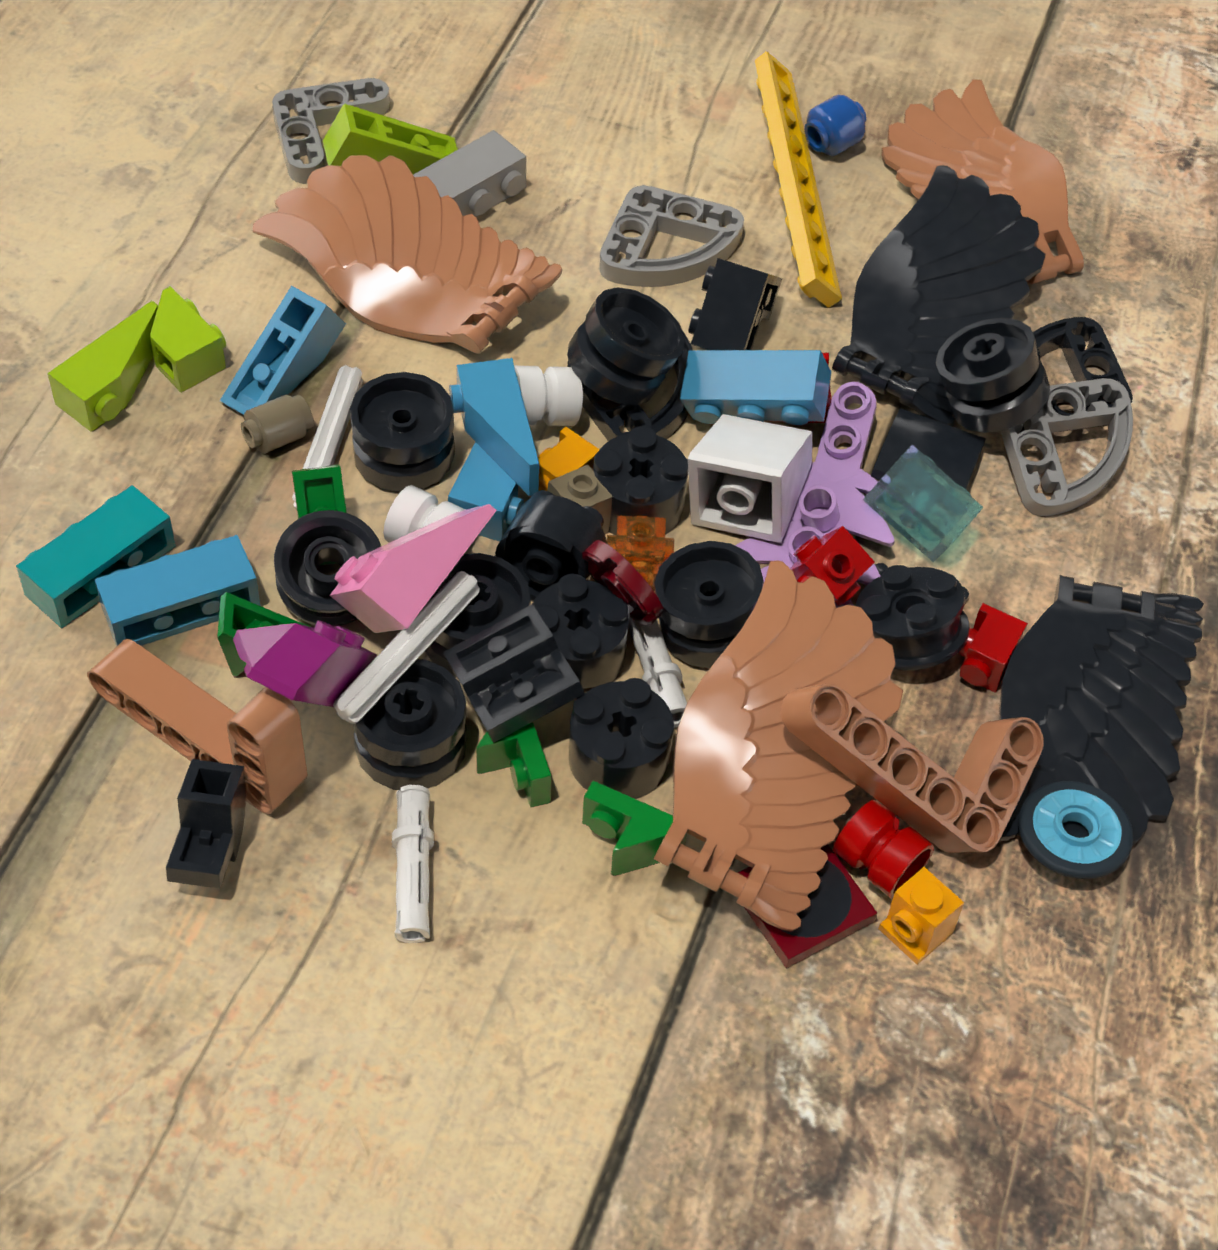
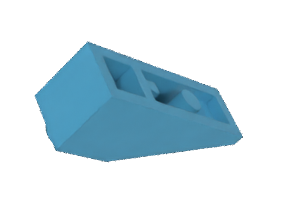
[220,285,346,415]
[449,358,539,496]
[448,442,524,541]

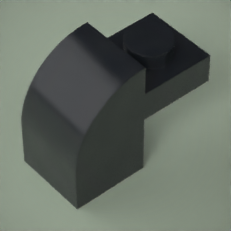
[166,759,246,889]

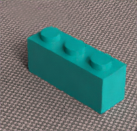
[16,485,176,629]

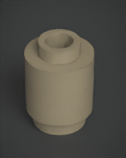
[241,394,314,453]

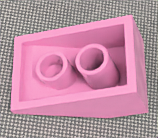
[330,504,497,633]

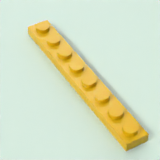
[755,51,842,308]

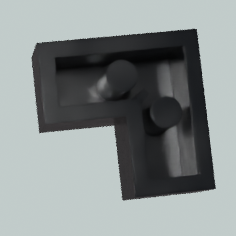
[688,258,783,350]

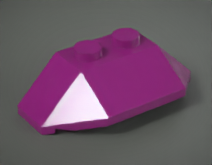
[233,620,377,707]

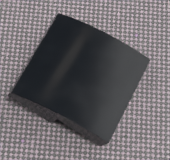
[871,408,986,508]
[443,604,585,743]

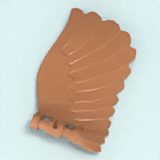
[881,79,1084,284]
[252,155,562,354]
[654,560,903,931]

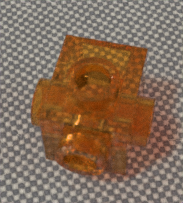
[606,516,674,591]

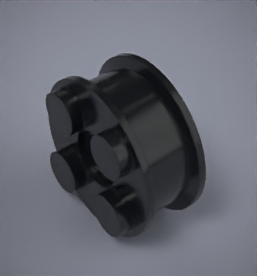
[274,510,381,627]
[856,565,970,670]

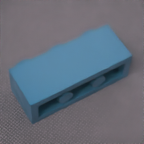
[680,350,831,425]
[94,535,261,646]

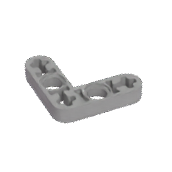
[272,78,390,184]

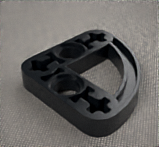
[1020,317,1133,433]
[567,332,693,441]

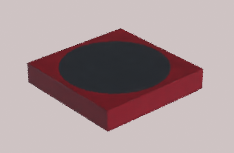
[737,845,878,969]

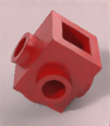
[790,526,875,606]

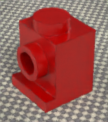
[958,603,1028,693]

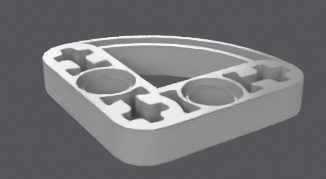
[599,185,744,287]
[1001,378,1133,517]

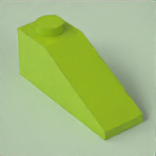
[323,103,458,175]
[47,301,158,432]

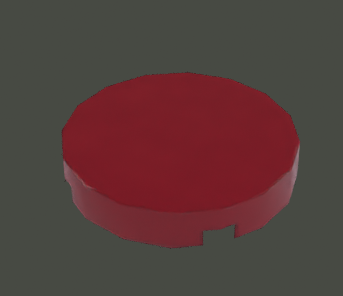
[582,540,664,625]

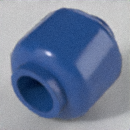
[804,94,866,156]

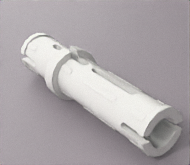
[627,605,687,728]
[392,785,434,943]

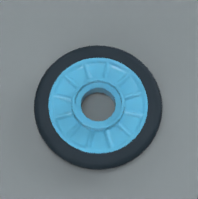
[1019,781,1133,879]

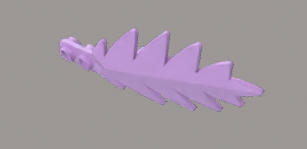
[735,382,895,608]

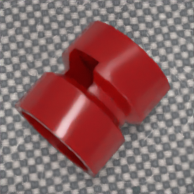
[833,799,934,899]

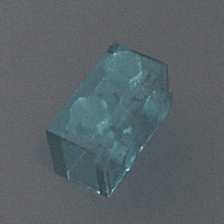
[863,445,983,562]

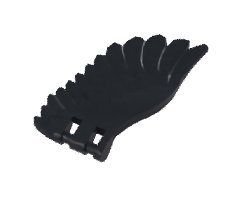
[832,165,1046,426]
[999,575,1204,847]

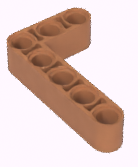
[87,639,308,814]
[781,684,1044,853]

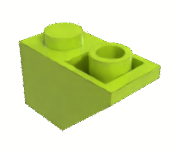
[150,286,226,393]

